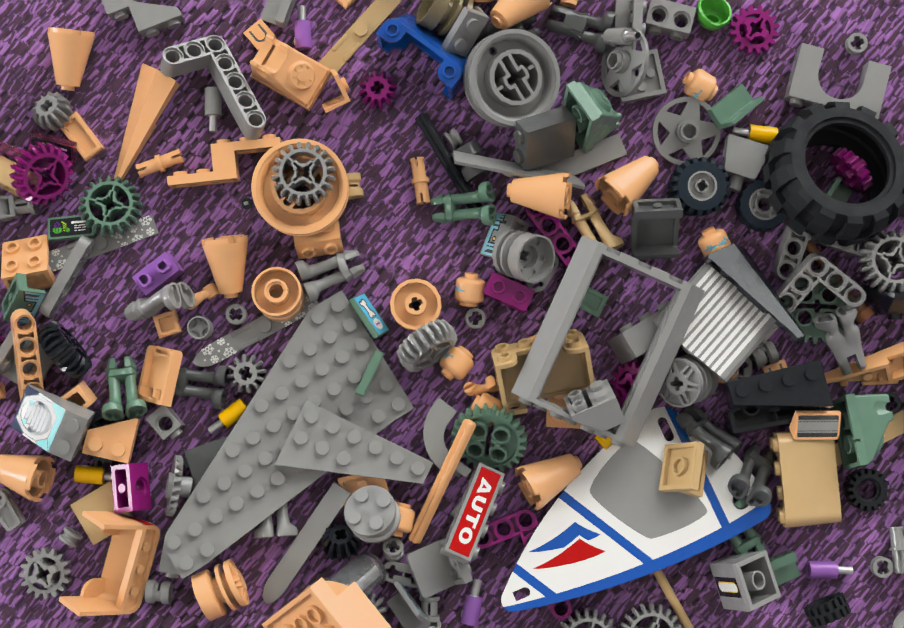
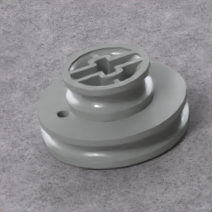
[463,29,560,128]

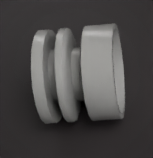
[492,229,555,284]
[659,355,719,408]

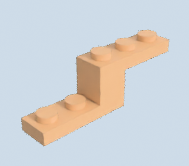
[167,134,282,189]

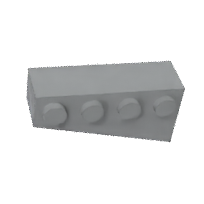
[607,300,669,365]

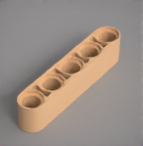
[10,309,44,402]

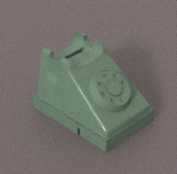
[562,80,622,154]
[831,394,894,470]

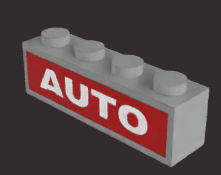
[440,462,506,564]

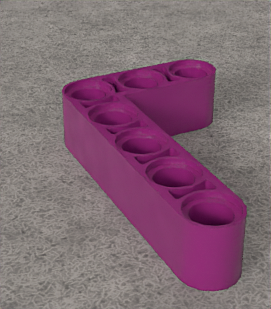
[477,508,572,620]

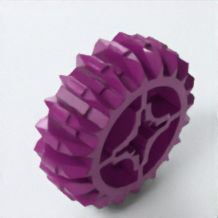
[9,142,74,205]

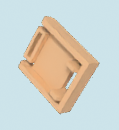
[137,345,183,407]

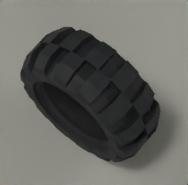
[763,101,904,246]

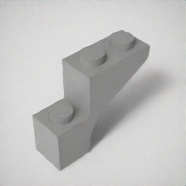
[102,0,185,38]

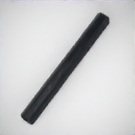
[415,113,482,208]

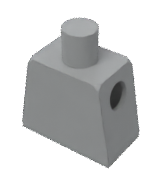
[721,134,769,192]

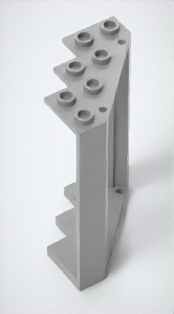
[511,236,705,448]

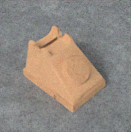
[250,34,332,111]

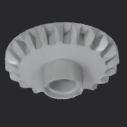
[165,455,193,516]

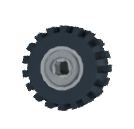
[667,157,731,217]

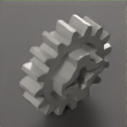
[19,547,73,600]

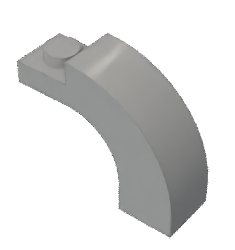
[423,398,471,478]

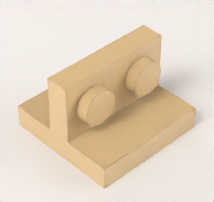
[659,441,709,498]

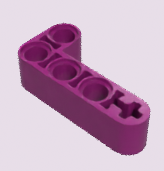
[524,207,577,270]

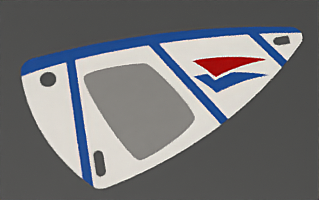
[501,407,771,612]

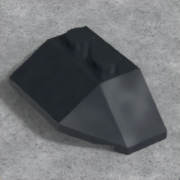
[858,285,904,320]

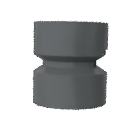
[451,140,490,183]

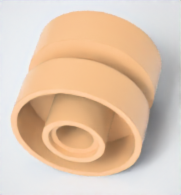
[251,267,305,322]

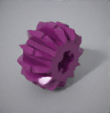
[359,70,397,110]

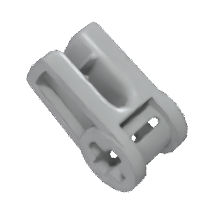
[0,488,26,531]

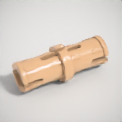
[136,148,184,178]
[410,157,431,205]

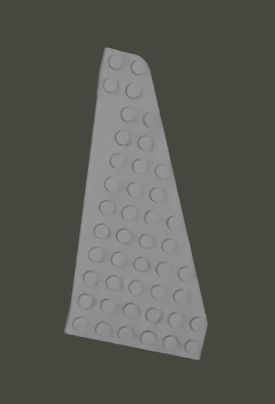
[164,290,414,579]

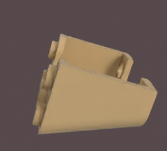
[491,329,595,416]
[769,431,842,528]

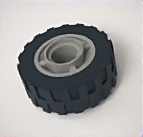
[735,179,786,232]

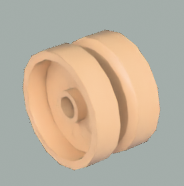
[390,278,442,331]

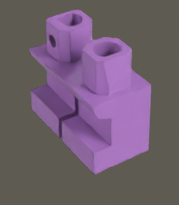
[132,252,185,297]

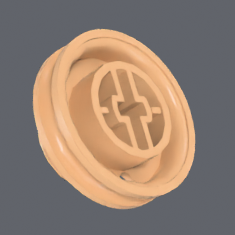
[251,139,349,237]

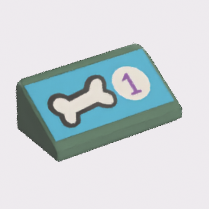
[349,293,389,340]

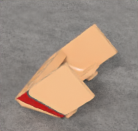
[59,511,160,616]

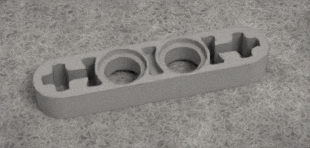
[39,235,95,319]

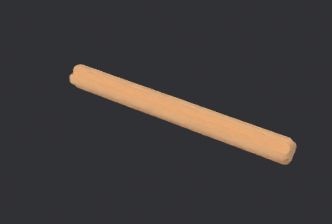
[408,419,476,544]

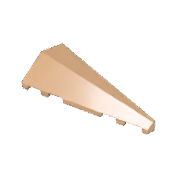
[114,63,180,182]
[824,341,904,387]

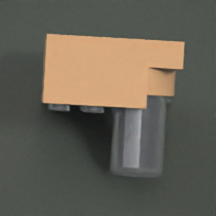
[262,552,392,628]

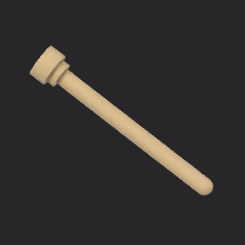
[653,569,694,628]

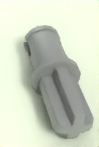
[889,526,904,574]

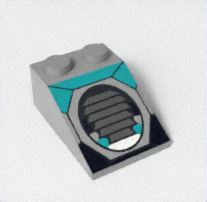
[10,384,95,462]

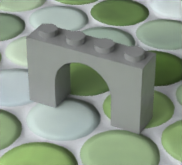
[784,43,892,120]

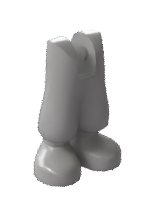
[813,304,867,375]

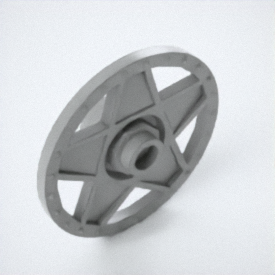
[601,27,649,98]
[652,97,721,165]

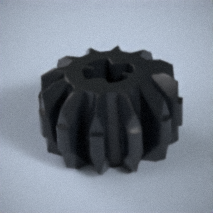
[322,521,362,562]

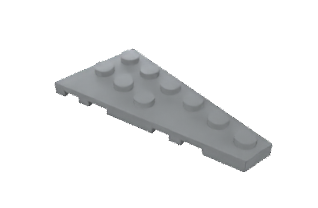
[274,401,434,484]

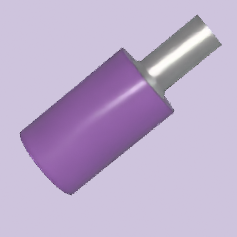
[294,5,312,51]
[806,561,853,579]
[460,579,483,626]

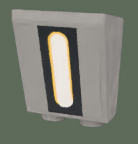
[709,550,781,612]

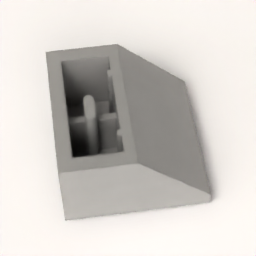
[563,379,626,431]

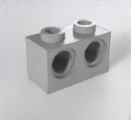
[644,0,696,41]

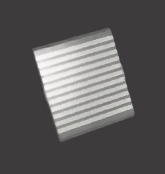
[653,263,776,383]

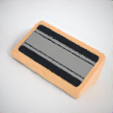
[789,411,841,440]

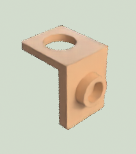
[322,69,350,113]

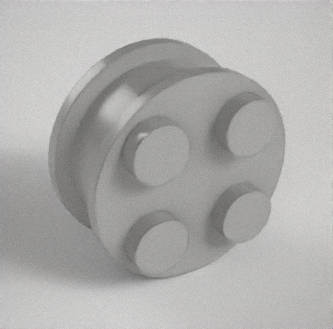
[344,485,401,543]

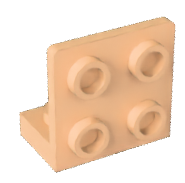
[1,234,56,289]

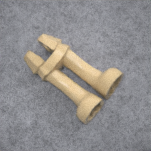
[567,193,624,250]

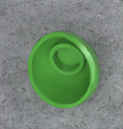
[696,0,732,31]

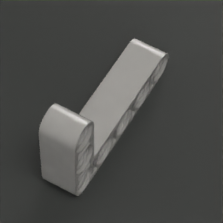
[160,35,266,140]
[771,220,894,281]
[757,252,866,348]

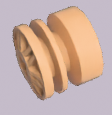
[191,559,249,621]

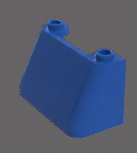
[376,14,469,100]

